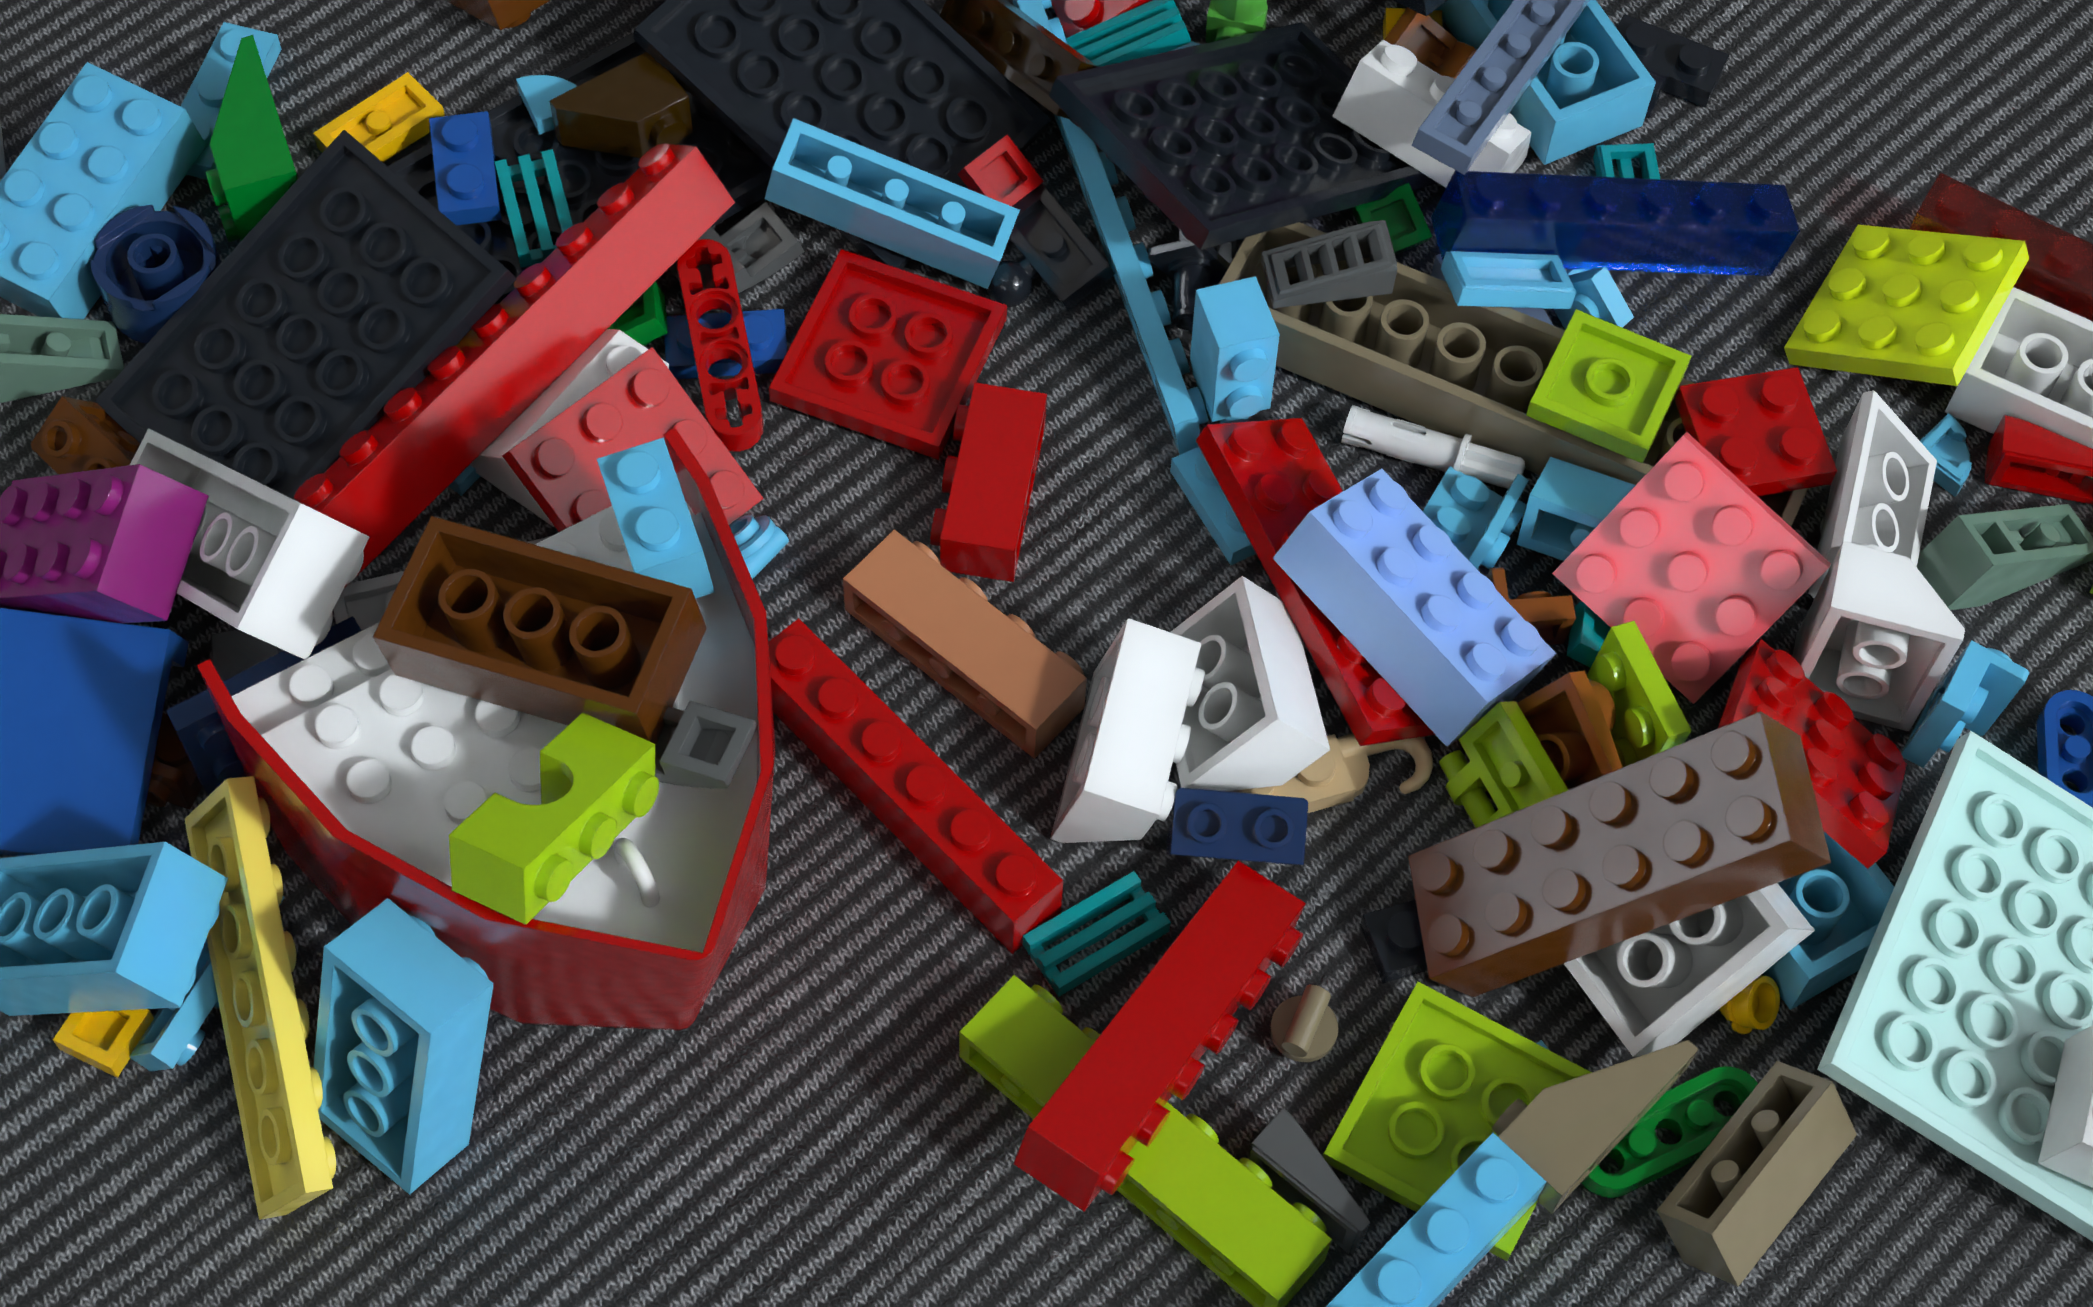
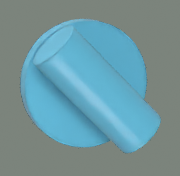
[729,514,789,579]

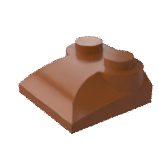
[1517,671,1622,790]

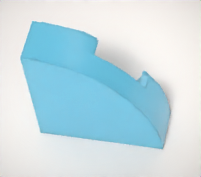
[516,75,577,134]
[1920,413,1972,497]

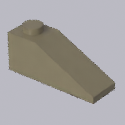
[1492,1040,1699,1214]

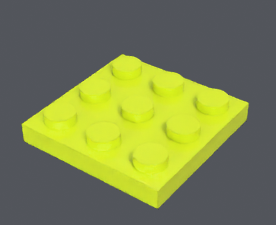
[1784,225,2029,386]

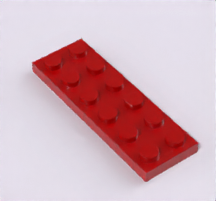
[1196,418,1435,746]

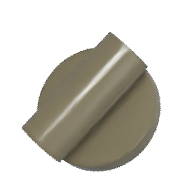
[1270,985,1338,1062]

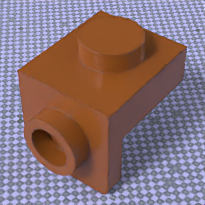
[1384,7,1477,79]

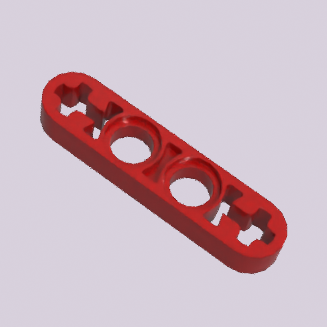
[677,239,764,451]

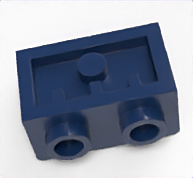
[1166,788,1308,865]

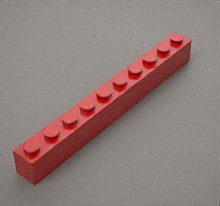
[294,143,735,588]

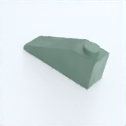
[0,314,124,403]
[1917,504,2093,610]

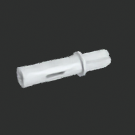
[1341,405,1525,489]

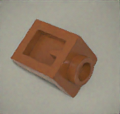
[1487,567,1576,645]

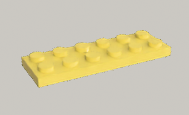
[184,776,336,1220]

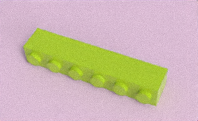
[959,975,1332,1307]

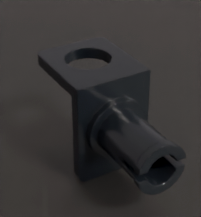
[1148,230,1236,330]

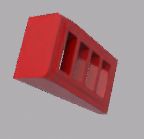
[1985,415,2093,505]

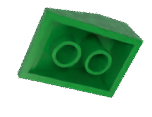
[205,35,298,242]

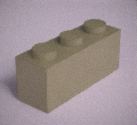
[1657,1061,1857,1287]

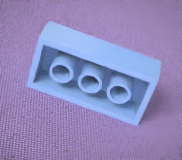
[1273,469,1556,747]

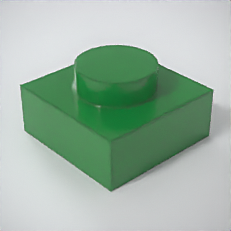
[1352,183,1432,255]
[608,282,668,346]

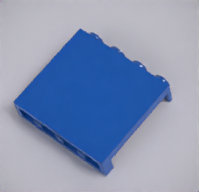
[0,608,189,857]

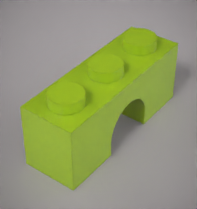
[449,712,659,925]

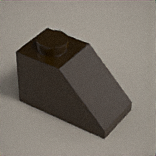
[549,52,693,158]

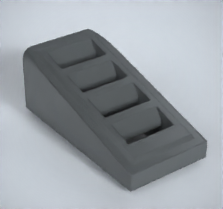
[1261,220,1397,309]
[1248,1108,1370,1254]

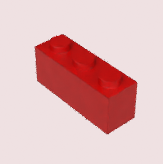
[930,382,1047,582]

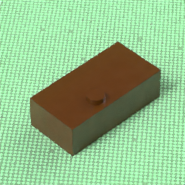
[373,516,707,746]

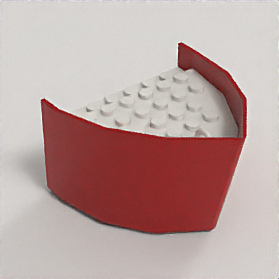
[197,428,775,1030]

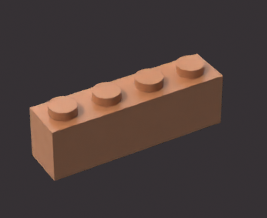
[843,529,1087,759]

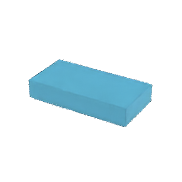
[1441,251,1577,309]

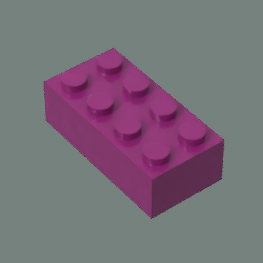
[0,464,209,623]

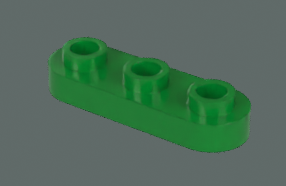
[1582,1066,1758,1198]

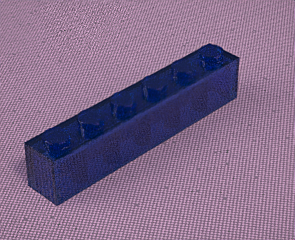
[1431,170,1800,276]

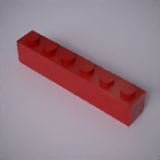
[768,618,1063,954]
[1014,860,1306,1212]

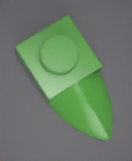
[1206,0,1268,43]

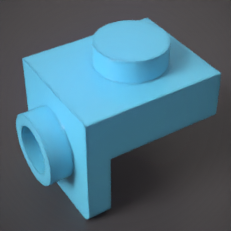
[1554,260,1634,330]

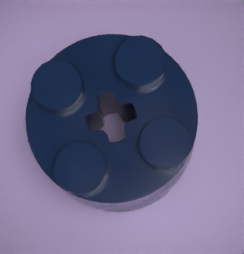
[91,205,221,344]

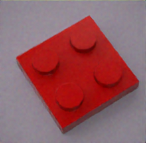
[1674,367,1837,496]

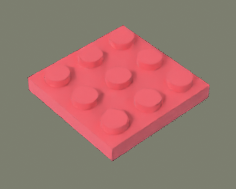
[1552,432,1831,704]

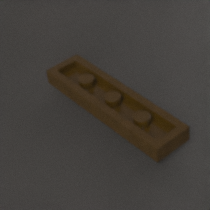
[939,0,1098,120]

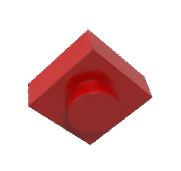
[957,135,1044,207]

